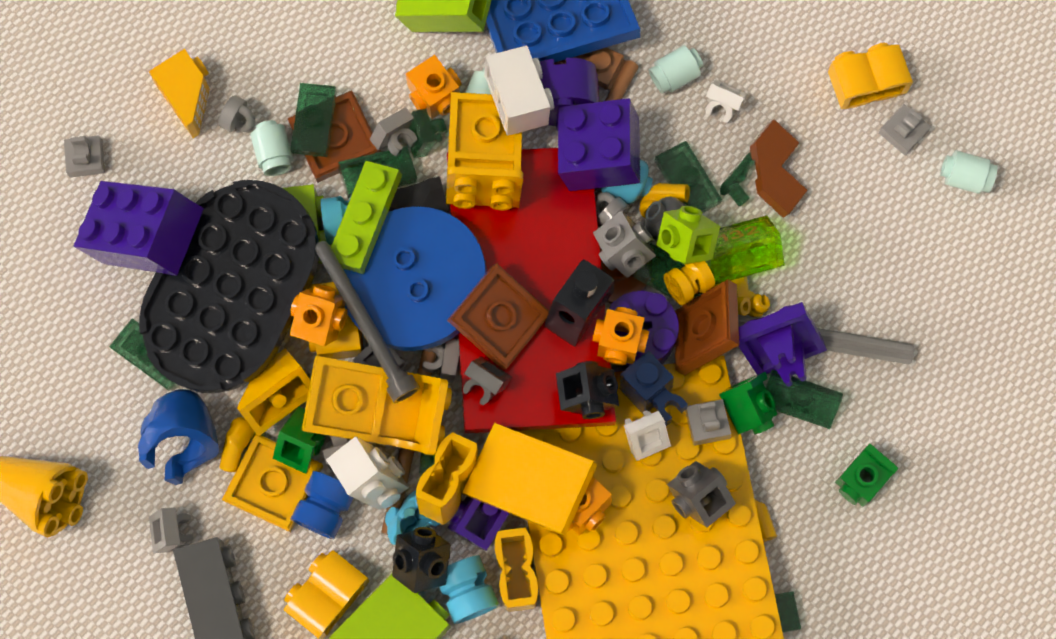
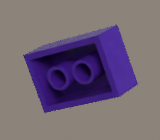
[73,181,204,276]

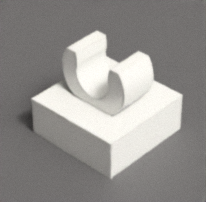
[706,80,748,123]
[624,410,671,461]

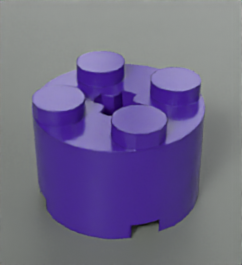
[540,58,600,131]
[609,291,679,369]

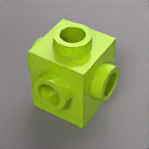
[656,206,720,264]

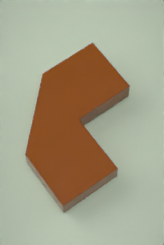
[750,119,807,218]

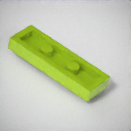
[331,161,402,274]

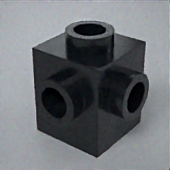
[556,361,619,419]
[392,527,451,593]

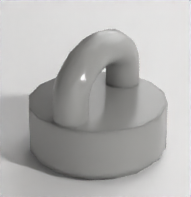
[218,95,255,132]
[595,192,629,227]

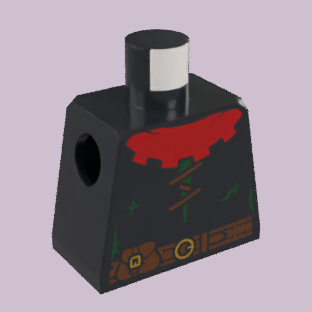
[544,259,615,347]

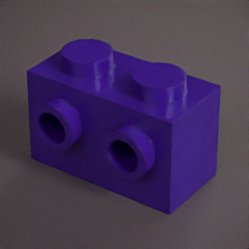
[447,496,509,551]

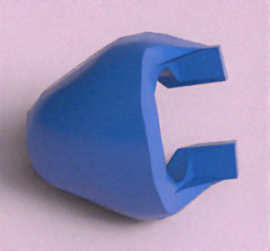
[138,389,219,485]

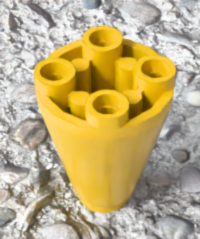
[0,456,88,538]

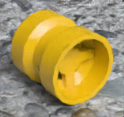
[664,261,715,306]

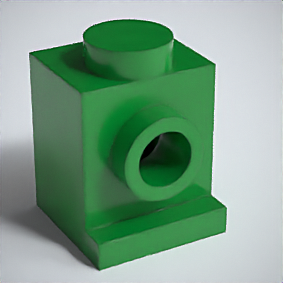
[719,372,778,435]
[273,407,326,474]
[835,443,899,507]

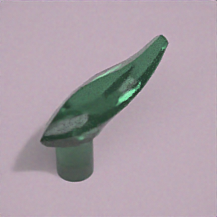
[720,152,755,207]

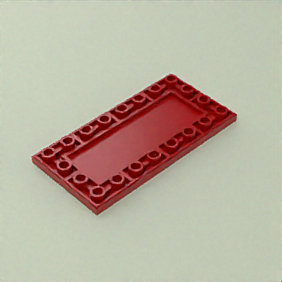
[447,148,616,434]

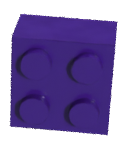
[558,98,640,191]

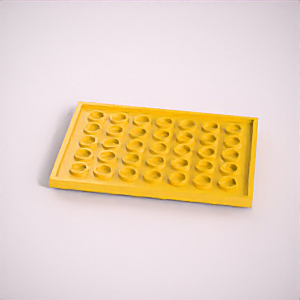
[517,355,784,639]

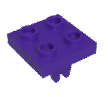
[739,302,827,387]

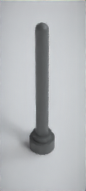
[315,241,420,403]

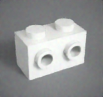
[484,46,554,136]
[326,436,409,510]

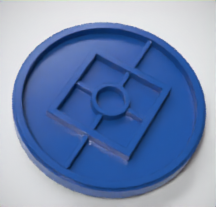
[343,207,487,351]

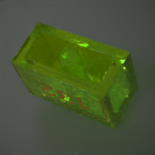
[705,215,785,285]

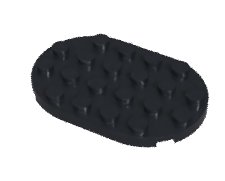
[139,180,319,393]

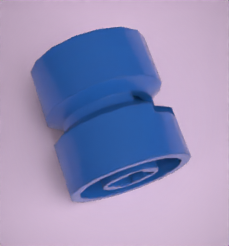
[290,471,354,540]

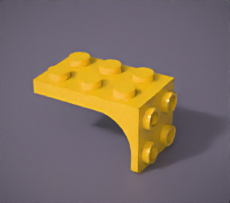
[446,92,523,211]
[301,356,452,456]

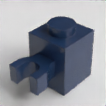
[619,350,688,426]

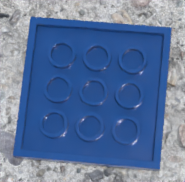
[485,0,641,63]

